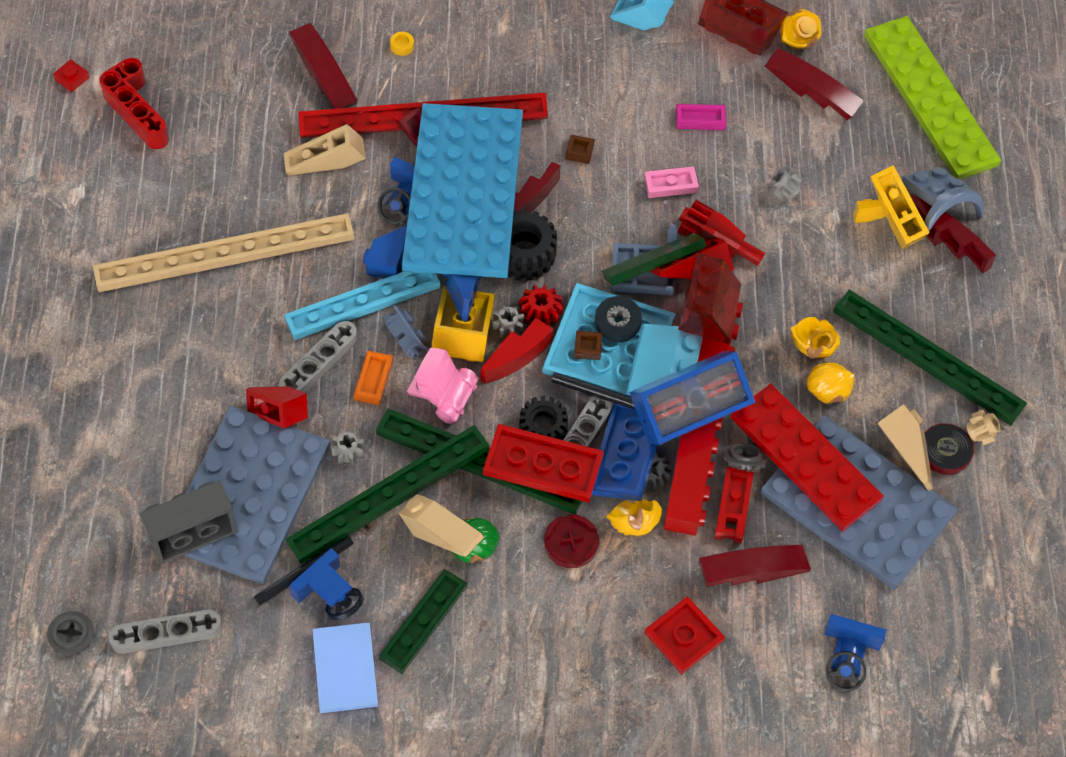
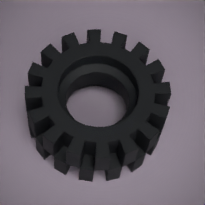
[519,396,568,440]

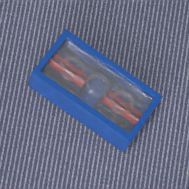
[629,351,755,445]

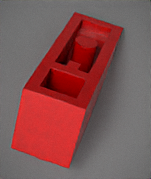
[649,237,734,280]

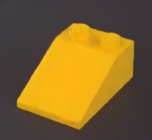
[432,286,495,362]

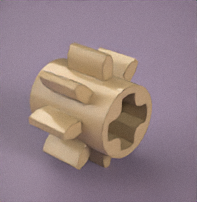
[966,410,1001,445]

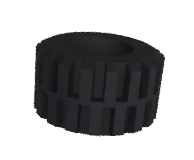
[508,210,557,281]

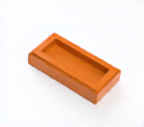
[354,351,394,405]

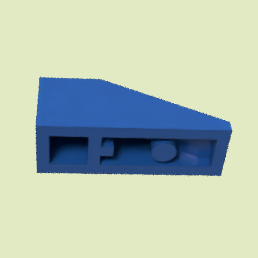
[443,274,482,322]

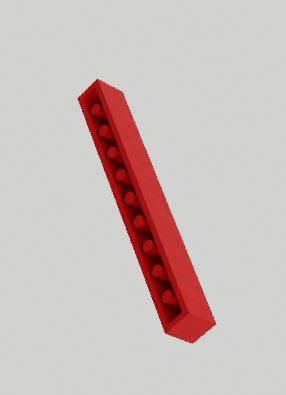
[664,286,743,536]

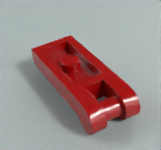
[714,467,754,544]

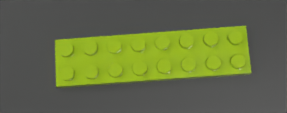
[864,15,1002,179]

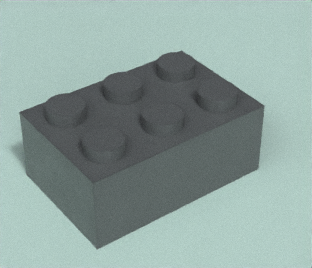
[139,480,238,565]

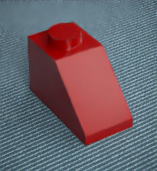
[246,386,308,428]

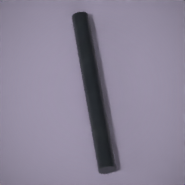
[552,372,636,410]
[254,536,354,606]

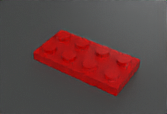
[483,424,604,503]

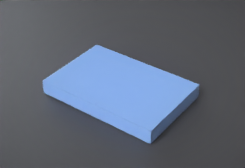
[313,622,378,713]

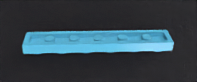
[284,271,440,341]

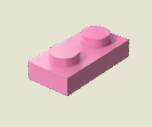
[644,167,699,198]

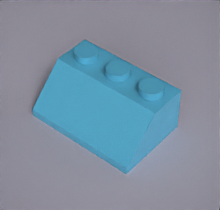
[610,0,674,30]
[626,324,703,397]

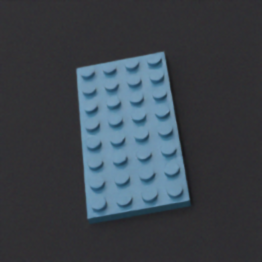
[402,103,523,278]

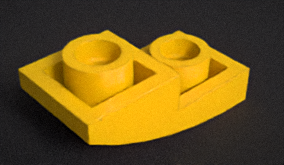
[853,198,886,223]

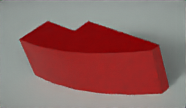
[481,318,553,384]

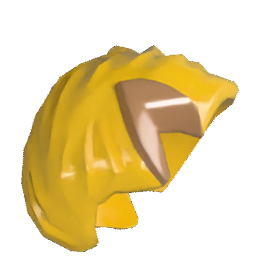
[780,8,822,50]
[790,317,841,359]
[806,361,855,405]
[606,498,662,536]

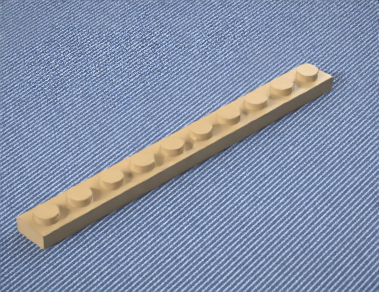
[93,213,354,292]

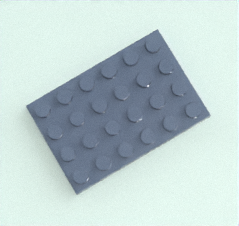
[183,406,331,585]
[760,415,958,591]

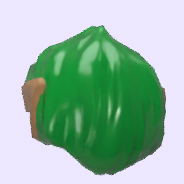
[447,517,500,563]

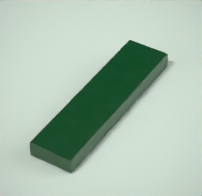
[602,233,707,286]
[379,569,468,674]

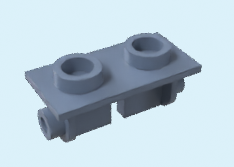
[385,305,429,359]

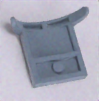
[902,167,984,231]
[611,224,677,296]

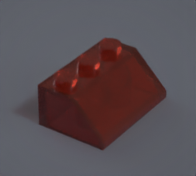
[698,0,788,56]
[678,253,741,344]

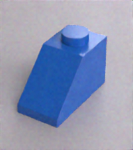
[363,225,407,279]

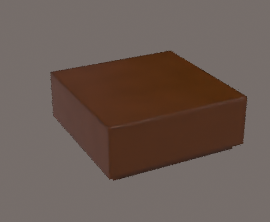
[565,135,595,164]
[574,331,603,360]

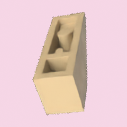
[284,124,366,176]
[878,404,933,491]
[399,494,484,557]

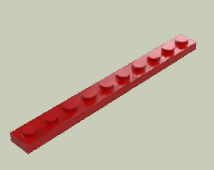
[298,92,548,138]

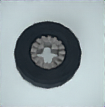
[594,296,642,342]

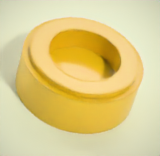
[390,31,414,56]

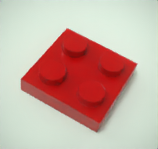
[644,596,725,675]

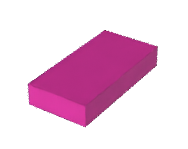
[676,104,726,130]

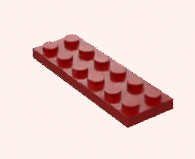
[730,383,884,532]

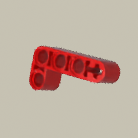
[99,58,169,149]

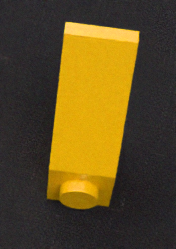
[870,165,930,249]

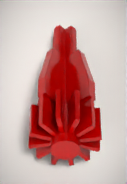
[677,199,766,266]

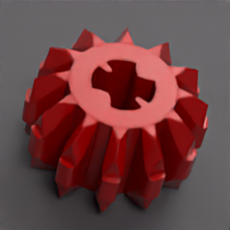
[519,284,563,326]

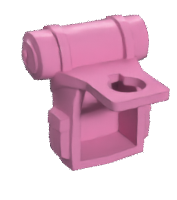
[407,348,479,425]

